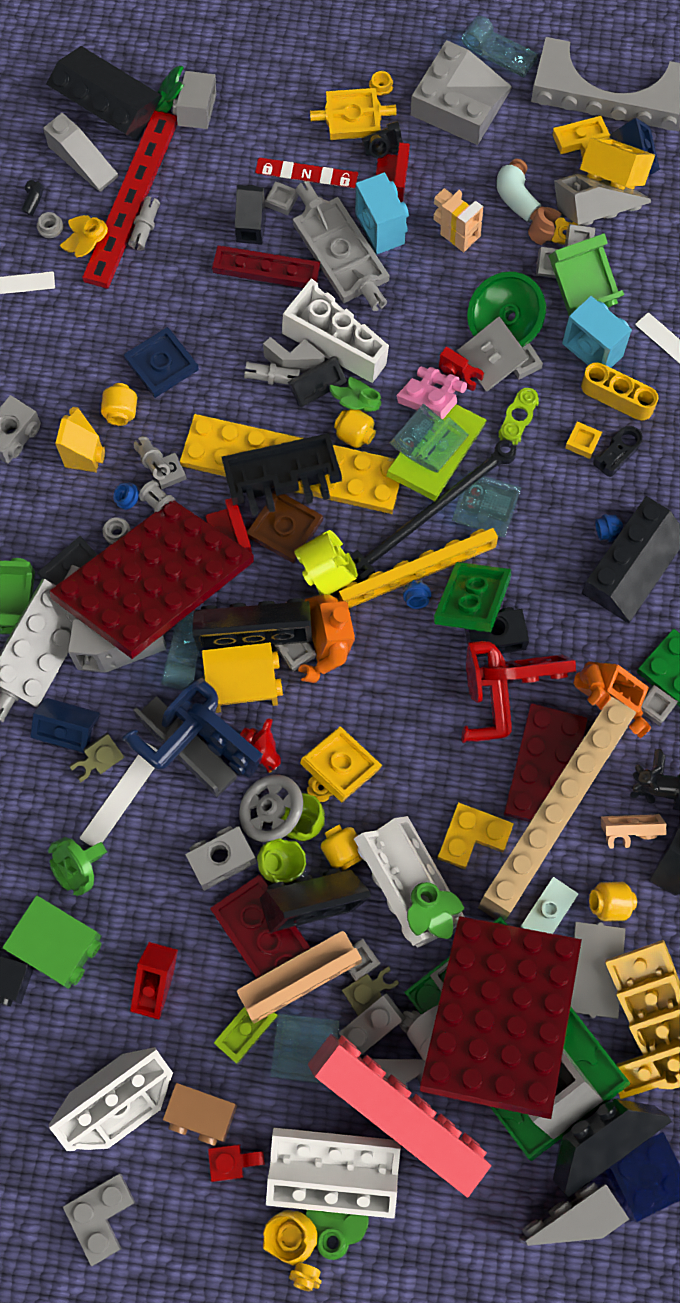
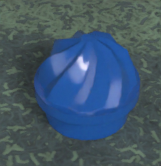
[595,514,623,542]
[403,580,431,609]

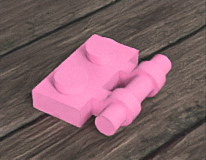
[396,366,467,420]

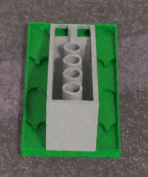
[405,916,631,1161]

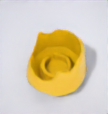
[263,1210,318,1266]

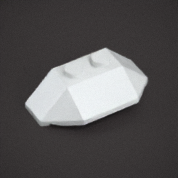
[48,1047,173,1151]

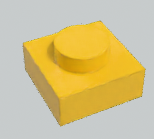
[565,422,602,459]

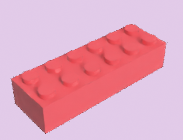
[307,1034,492,1198]

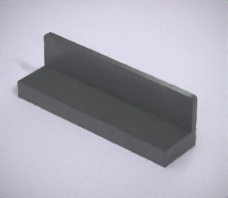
[133,696,238,798]

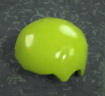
[281,793,325,841]
[257,838,306,884]

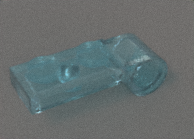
[462,16,538,77]
[161,610,199,691]

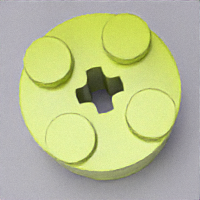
[294,530,358,595]

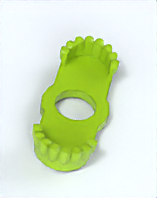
[498,388,539,445]

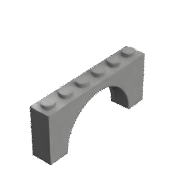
[531,37,680,132]

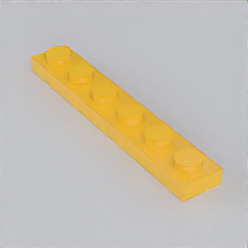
[339,528,498,608]

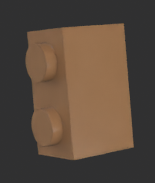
[163,1083,237,1146]

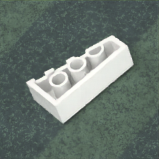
[282,278,389,383]

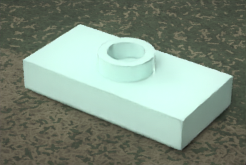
[520,877,578,934]

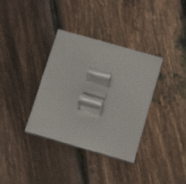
[457,317,529,392]

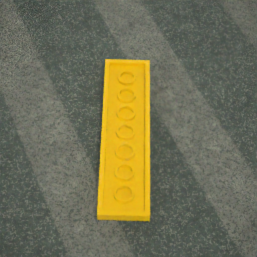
[180,414,400,514]

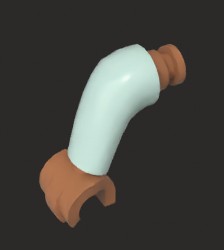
[496,159,562,245]

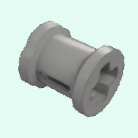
[138,480,175,513]

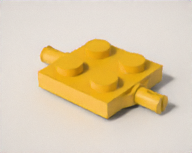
[310,88,396,140]

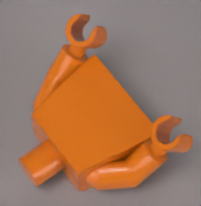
[298,594,355,683]
[574,662,651,738]

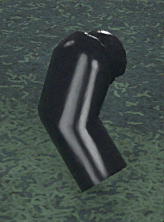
[21,180,44,216]

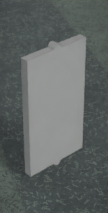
[571,922,625,1019]

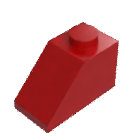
[130,942,178,1020]

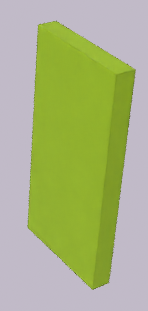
[387,404,486,501]

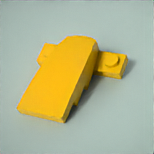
[605,940,680,1099]

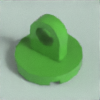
[48,837,108,896]

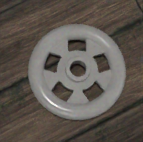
[239,774,303,843]

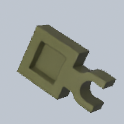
[68,733,125,782]
[342,966,399,1016]

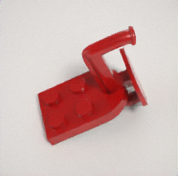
[461,641,576,743]

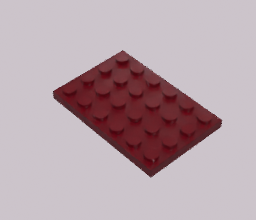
[49,501,254,659]
[420,916,582,1119]

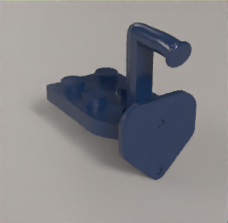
[122,678,263,778]

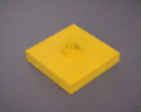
[300,726,382,803]

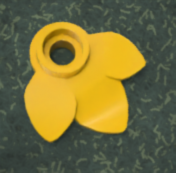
[60,215,108,258]

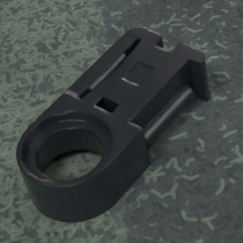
[593,426,642,477]

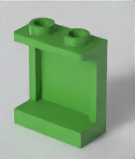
[549,233,624,316]
[0,558,35,634]
[2,895,102,989]

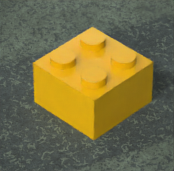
[580,138,655,190]

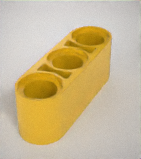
[581,362,658,420]

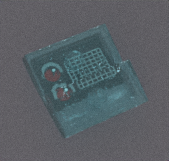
[390,403,469,473]
[452,471,522,538]

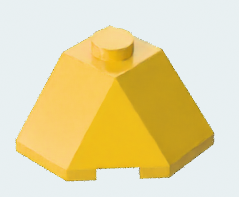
[55,407,105,473]

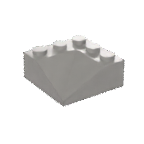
[411,40,512,145]

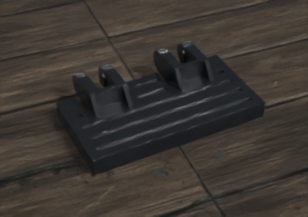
[222,433,342,516]

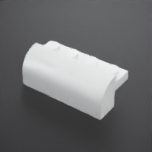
[354,816,465,948]
[266,1128,401,1218]

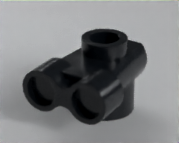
[362,121,403,158]

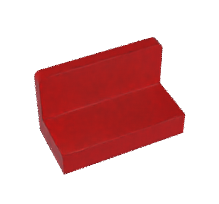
[376,143,410,202]
[206,498,252,553]

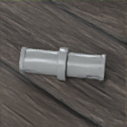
[128,196,160,251]
[244,361,300,385]
[134,436,170,480]

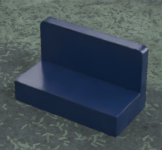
[611,118,660,175]
[30,698,100,753]

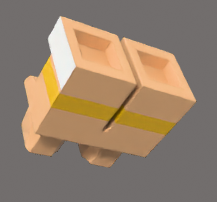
[433,188,483,253]

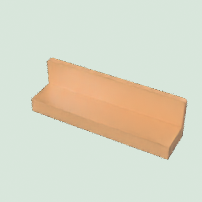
[237,931,362,1024]

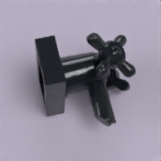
[630,748,680,811]

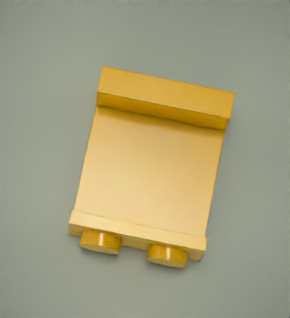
[202,642,283,713]

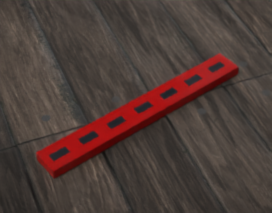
[82,110,177,289]

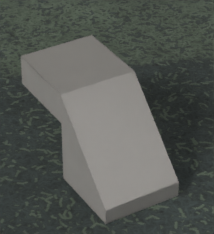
[263,337,325,373]

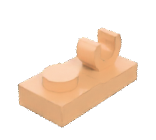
[601,814,666,848]

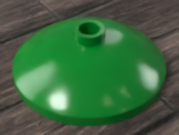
[467,272,546,347]

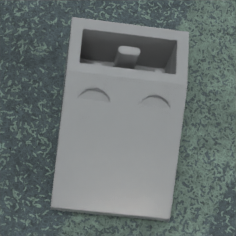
[554,174,651,226]
[68,619,167,673]
[519,1182,629,1246]

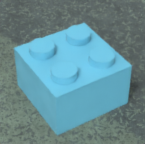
[355,172,409,255]
[562,296,632,368]

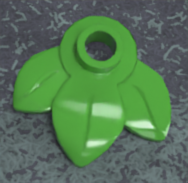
[329,376,381,412]
[407,882,464,939]
[306,1210,369,1260]

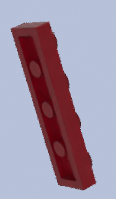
[212,245,320,288]

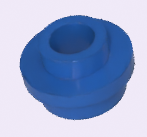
[113,482,139,510]

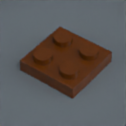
[247,491,323,564]

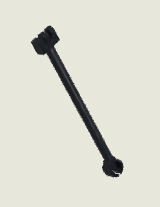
[350,440,516,583]

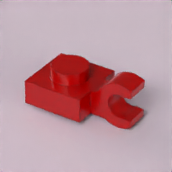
[439,346,484,391]
[208,1145,265,1182]

